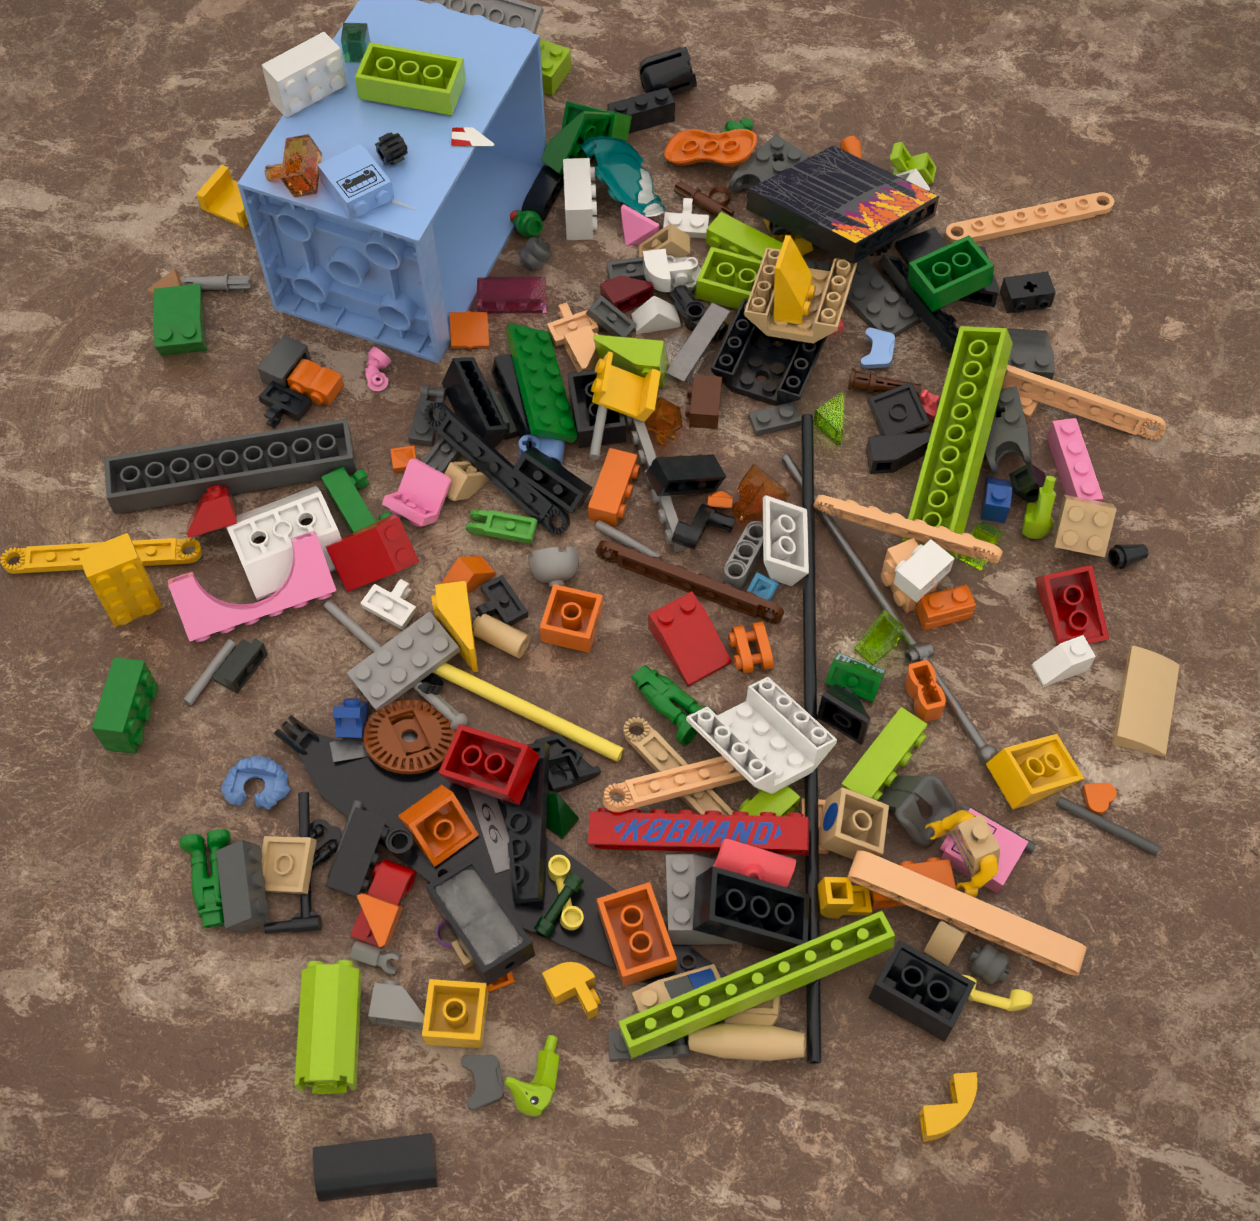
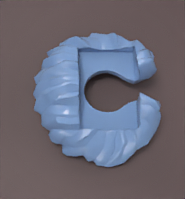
[221,755,291,810]

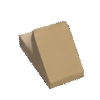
[923,920,968,967]

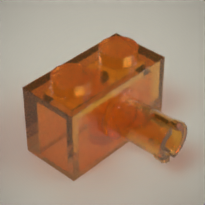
[265,134,322,198]

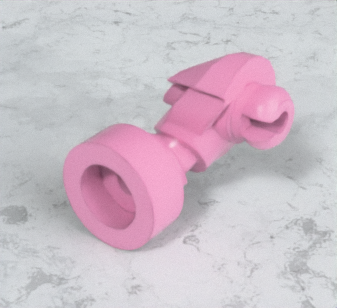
[365,346,392,392]

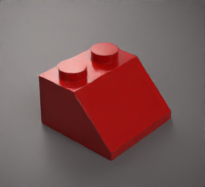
[186,484,237,538]

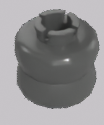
[519,237,552,271]
[968,944,1011,986]

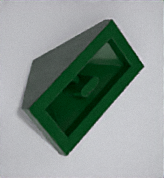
[546,790,579,840]

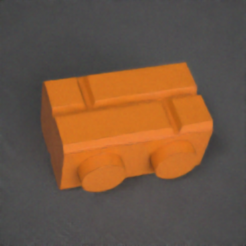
[915,584,976,631]

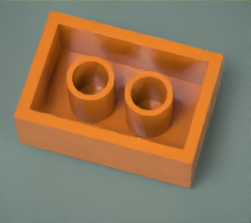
[597,882,677,987]

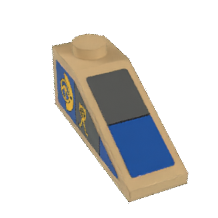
[632,964,721,1012]

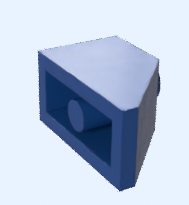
[980,476,1013,523]

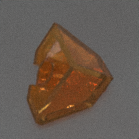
[732,464,790,522]

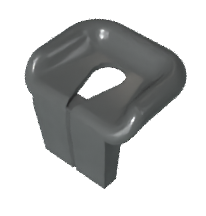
[879,774,956,847]

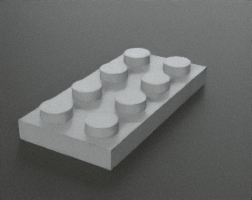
[347,611,461,711]

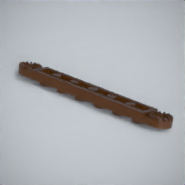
[595,540,784,624]

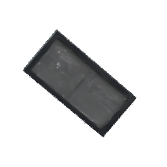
[426,857,535,986]

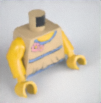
[925,810,1000,897]

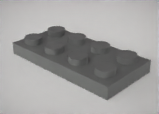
[846,258,921,338]

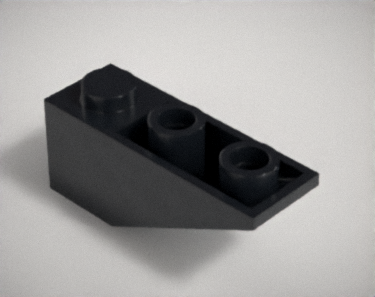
[866,431,931,474]

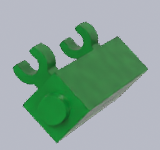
[321,467,391,534]

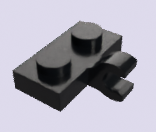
[259,380,312,428]
[475,575,528,626]

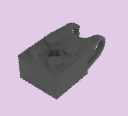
[729,134,809,193]
[984,385,1032,474]

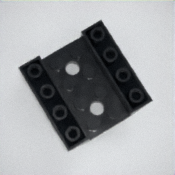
[711,299,828,406]

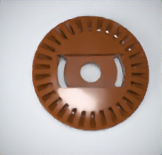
[363,699,456,774]

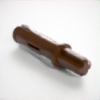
[674,181,734,217]

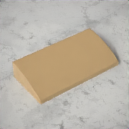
[1112,645,1180,757]

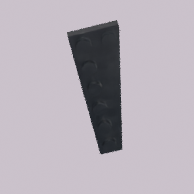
[878,255,959,353]
[503,742,550,904]

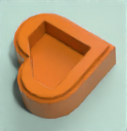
[1082,783,1117,815]

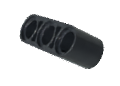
[521,165,564,221]

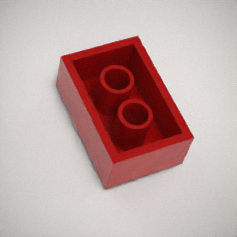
[438,724,540,805]

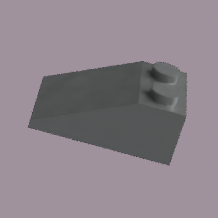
[1007,328,1055,380]

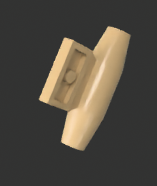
[689,995,806,1061]

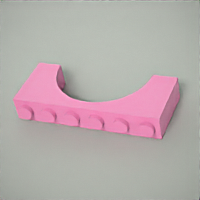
[168,530,336,642]

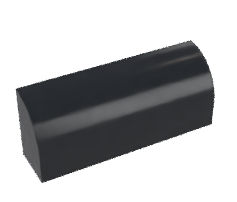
[491,354,535,443]
[442,357,508,448]
[313,1133,438,1202]

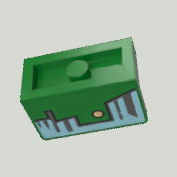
[825,653,886,702]

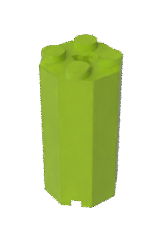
[294,960,362,1094]

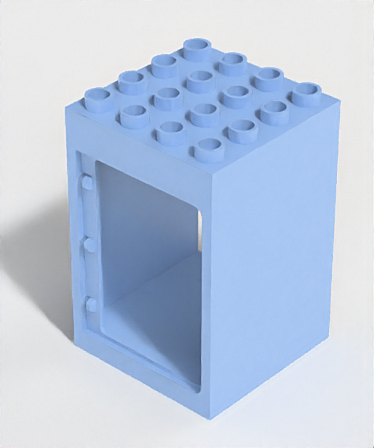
[237,0,547,364]

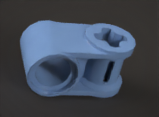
[518,434,565,466]

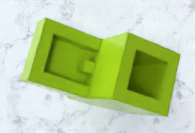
[890,141,937,185]

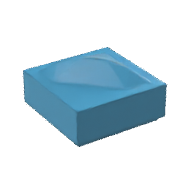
[747,572,780,601]

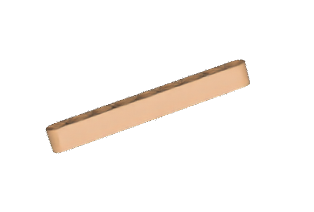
[847,850,1087,976]

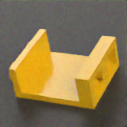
[196,164,249,228]
[591,351,661,422]

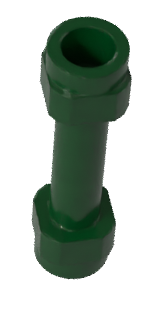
[534,872,584,937]

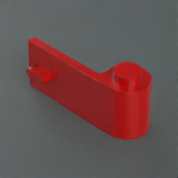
[350,859,417,948]

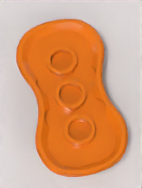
[664,129,757,167]

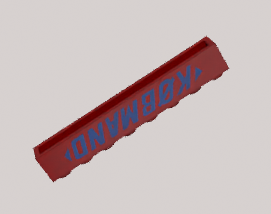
[588,808,810,856]

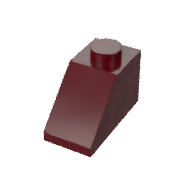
[600,276,654,313]

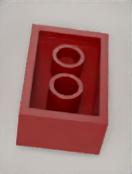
[325,514,419,592]
[1035,565,1109,646]
[648,591,732,687]

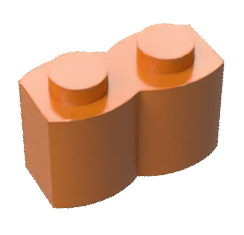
[287,359,344,406]
[904,660,946,722]

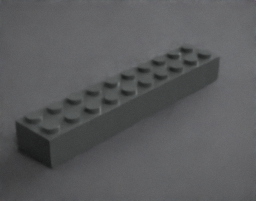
[104,418,357,514]

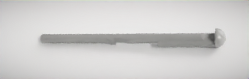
[324,600,467,731]

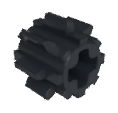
[375,132,408,165]

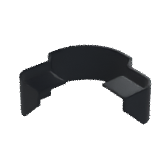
[418,673,444,695]

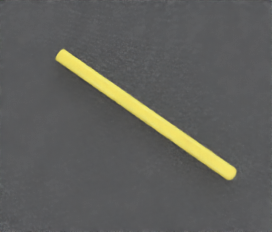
[432,662,624,762]

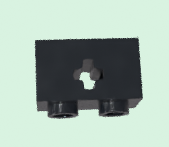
[1000,271,1056,313]

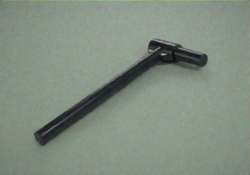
[264,792,322,934]

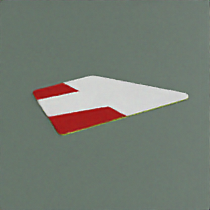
[451,127,494,146]

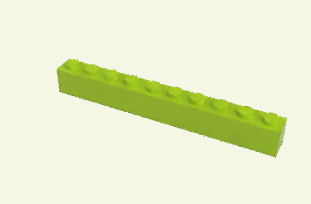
[618,911,895,1059]

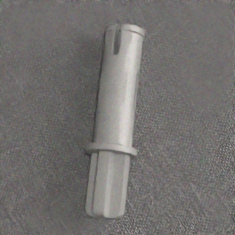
[182,273,252,292]

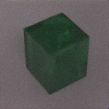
[341,23,370,62]

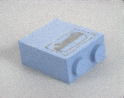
[317,144,394,220]

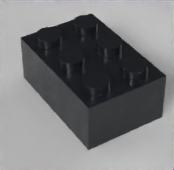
[568,370,626,448]

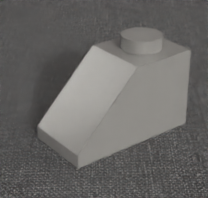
[368,980,424,1030]

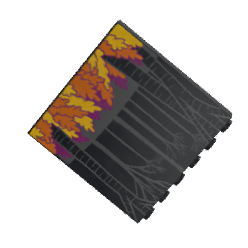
[746,146,939,264]

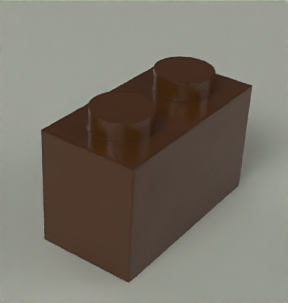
[685,375,722,429]

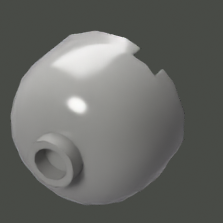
[528,547,579,588]

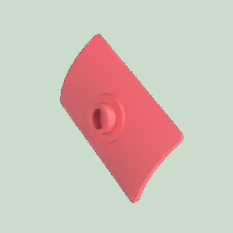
[713,839,796,888]

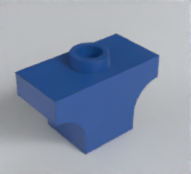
[333,698,369,738]

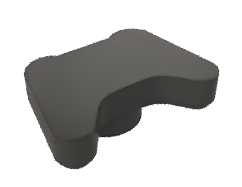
[461,1055,504,1111]

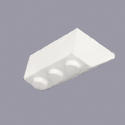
[763,495,809,586]

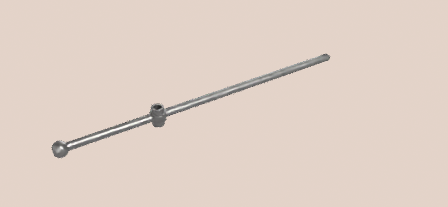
[781,453,998,764]

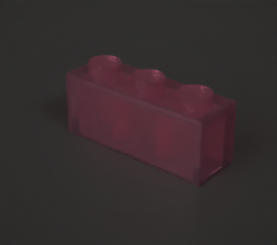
[476,276,547,314]

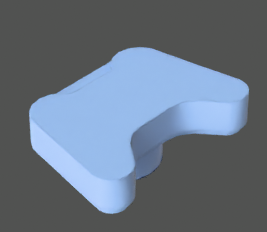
[861,328,895,369]

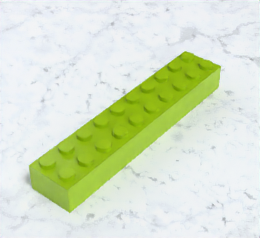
[902,326,1013,559]

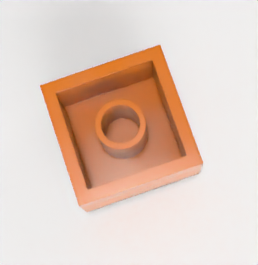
[540,584,603,653]

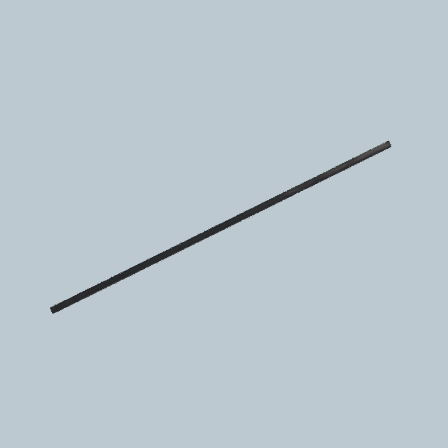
[801,414,821,1064]

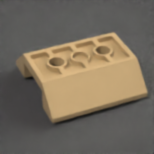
[744,248,857,343]

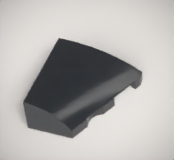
[534,734,601,793]

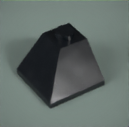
[817,684,870,745]

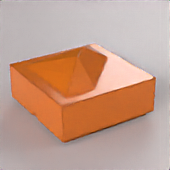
[390,445,416,473]
[707,491,733,508]

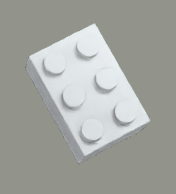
[262,32,348,118]
[563,158,597,240]

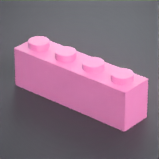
[1047,418,1104,502]

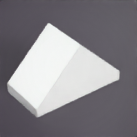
[631,296,681,335]

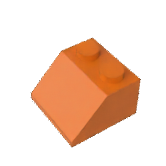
[398,785,479,867]

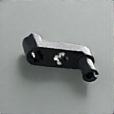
[672,504,736,550]

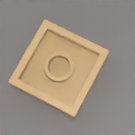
[262,836,317,894]

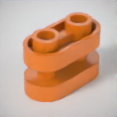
[728,621,774,674]

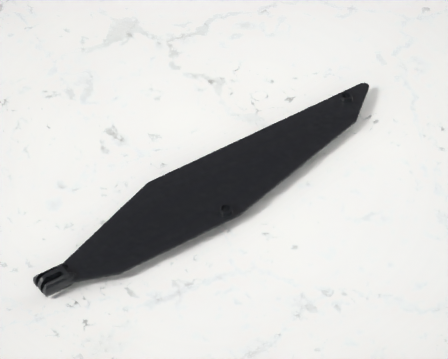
[274,715,727,984]

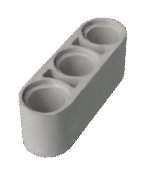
[723,521,763,590]

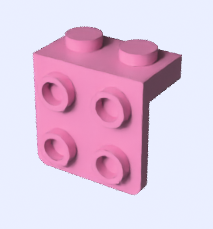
[382,458,451,527]

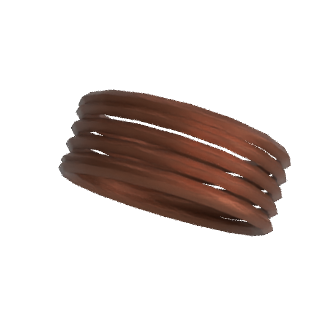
[709,186,730,206]

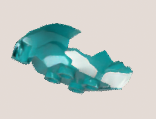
[580,136,666,217]

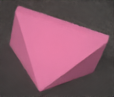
[621,204,659,246]

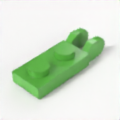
[466,509,538,545]

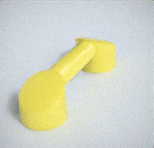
[547,855,584,930]
[963,975,1033,1011]

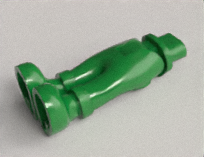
[631,665,717,746]
[179,829,231,928]

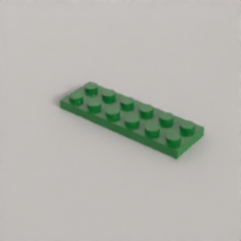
[505,323,578,443]

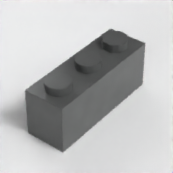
[216,840,269,933]

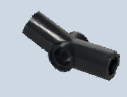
[669,285,729,342]

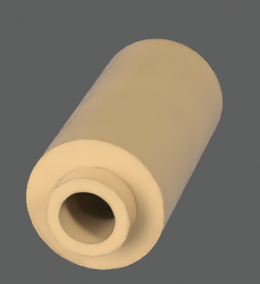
[472,614,530,658]

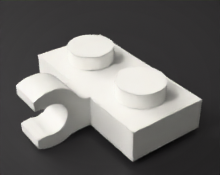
[663,198,709,238]
[360,579,417,630]

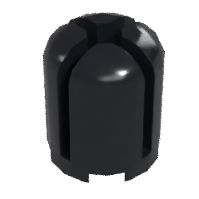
[639,47,697,96]

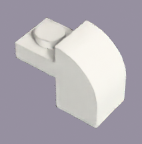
[643,249,692,292]

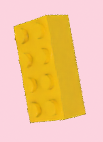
[78,533,163,627]

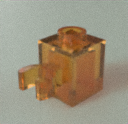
[645,397,683,446]

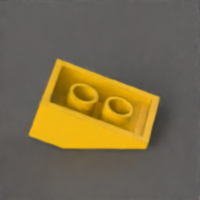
[774,235,816,325]
[431,581,478,673]
[986,734,1085,810]

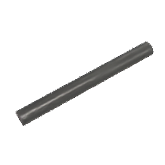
[1056,796,1161,856]

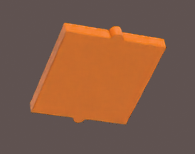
[449,310,489,350]

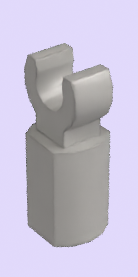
[350,941,402,974]

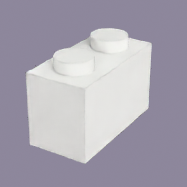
[893,539,954,603]

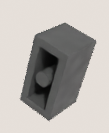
[258,335,311,388]

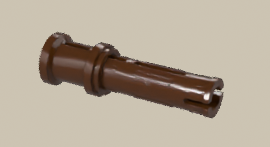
[848,368,921,397]

